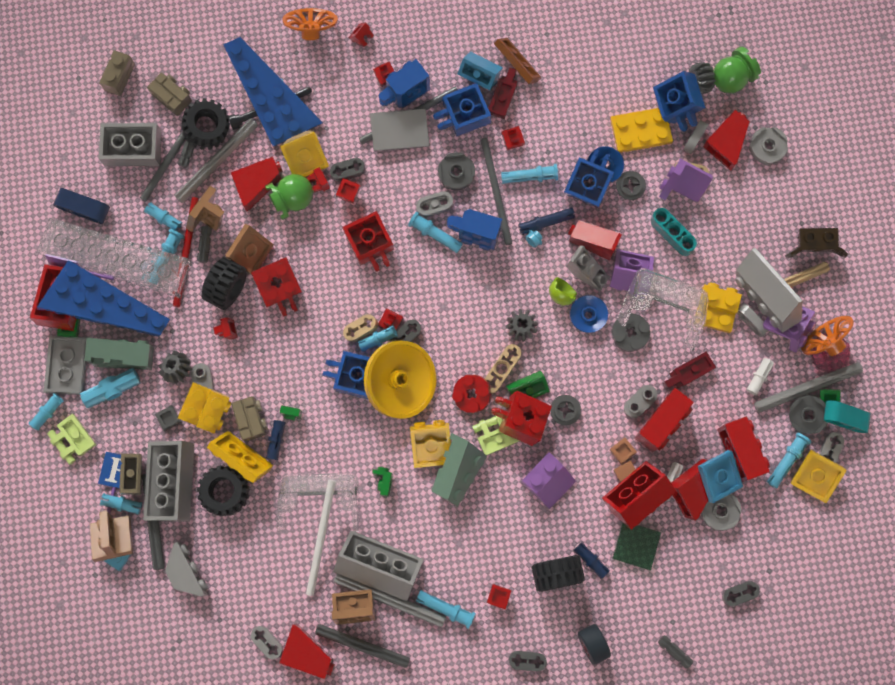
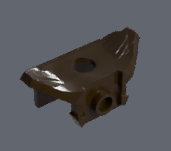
[785,228,848,259]

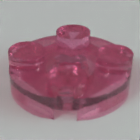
[810,333,850,372]

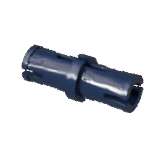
[266,420,286,460]
[573,542,610,579]

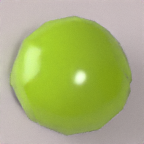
[549,277,577,306]

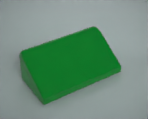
[506,371,550,398]

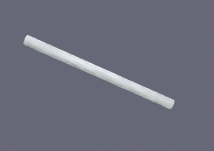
[306,480,336,596]

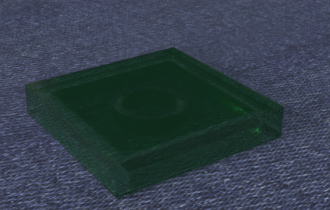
[612,522,661,571]

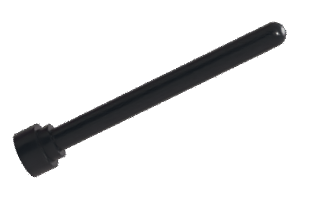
[229,87,312,130]

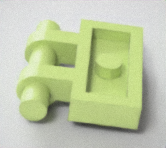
[47,414,96,465]
[472,415,520,455]

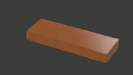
[494,37,541,84]

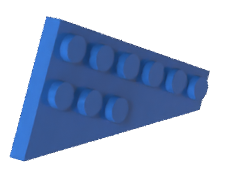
[223,37,323,147]
[37,260,170,337]

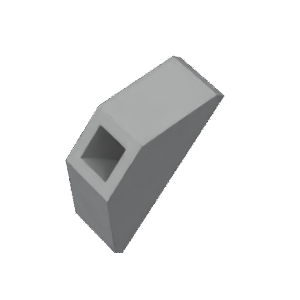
[566,245,610,292]
[165,542,208,597]

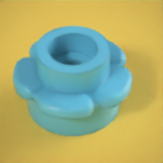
[525,230,543,248]

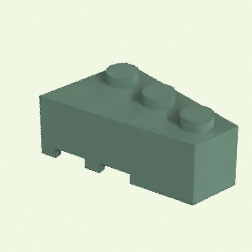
[84,338,154,370]
[431,433,487,507]

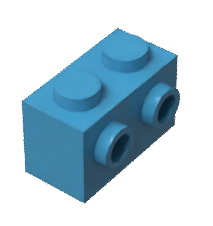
[457,51,503,90]

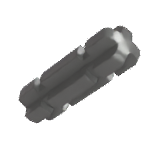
[178,138,195,168]
[197,226,212,263]
[658,635,693,669]

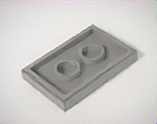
[370,109,429,151]
[43,336,87,395]

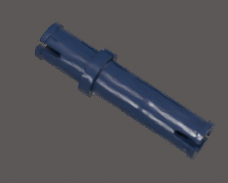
[518,207,575,235]

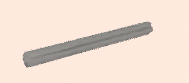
[175,118,258,203]
[754,362,863,413]
[334,574,446,627]

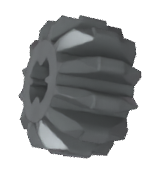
[689,62,716,94]
[506,309,538,342]
[158,351,193,384]

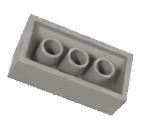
[735,248,803,333]
[143,441,194,522]
[333,531,424,601]

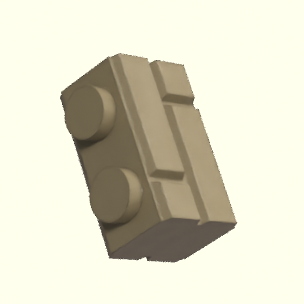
[99,50,135,96]
[147,73,192,116]
[231,396,268,442]
[119,453,143,495]

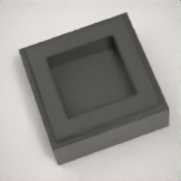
[155,405,182,432]

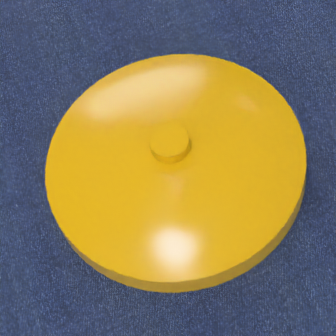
[364,341,436,419]

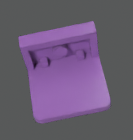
[659,158,713,202]
[763,306,816,353]

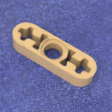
[485,344,521,394]

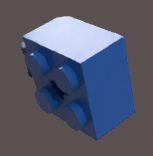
[378,59,430,108]
[653,71,706,132]
[433,83,491,137]
[564,149,614,209]
[447,209,502,251]
[322,351,370,400]

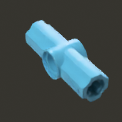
[80,368,141,409]

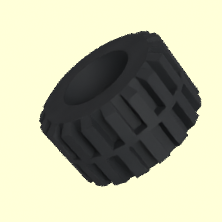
[181,98,230,150]
[201,257,247,310]
[197,465,250,516]
[531,555,585,592]

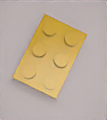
[610,108,673,153]
[207,431,273,483]

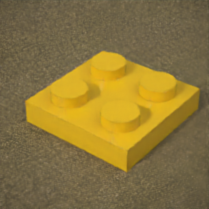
[280,131,329,177]
[791,450,847,503]

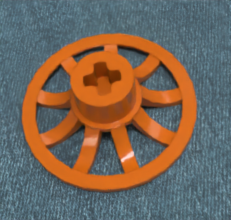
[282,8,338,41]
[801,316,854,356]

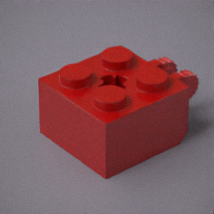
[342,211,394,272]
[251,257,302,317]
[491,391,552,446]

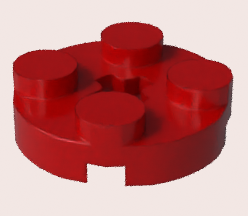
[452,375,492,413]

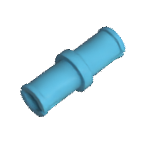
[144,202,183,231]
[358,326,398,352]
[29,393,64,431]
[100,493,142,515]

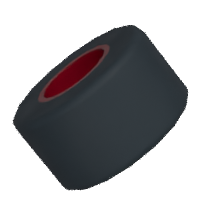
[578,624,611,665]

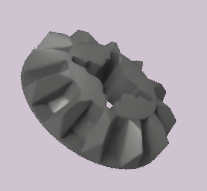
[616,171,646,201]
[550,395,581,426]

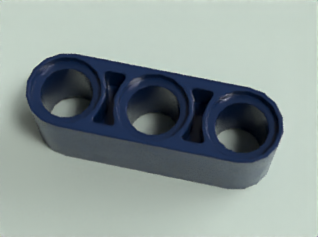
[53,188,110,224]

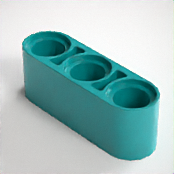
[650,208,697,256]
[823,401,871,433]

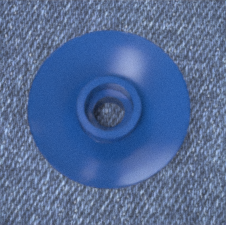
[587,146,624,182]
[570,295,608,333]

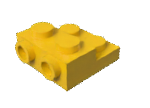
[693,283,742,333]
[177,382,231,434]
[410,420,451,468]

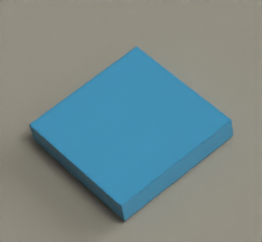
[698,450,743,503]

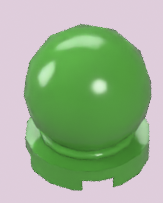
[713,47,761,93]
[265,174,314,220]

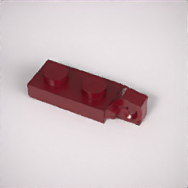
[488,68,518,120]
[663,351,716,390]

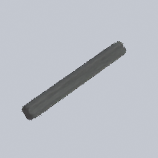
[142,473,164,570]
[315,624,410,668]

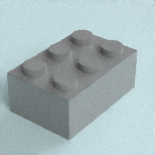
[99,123,162,166]

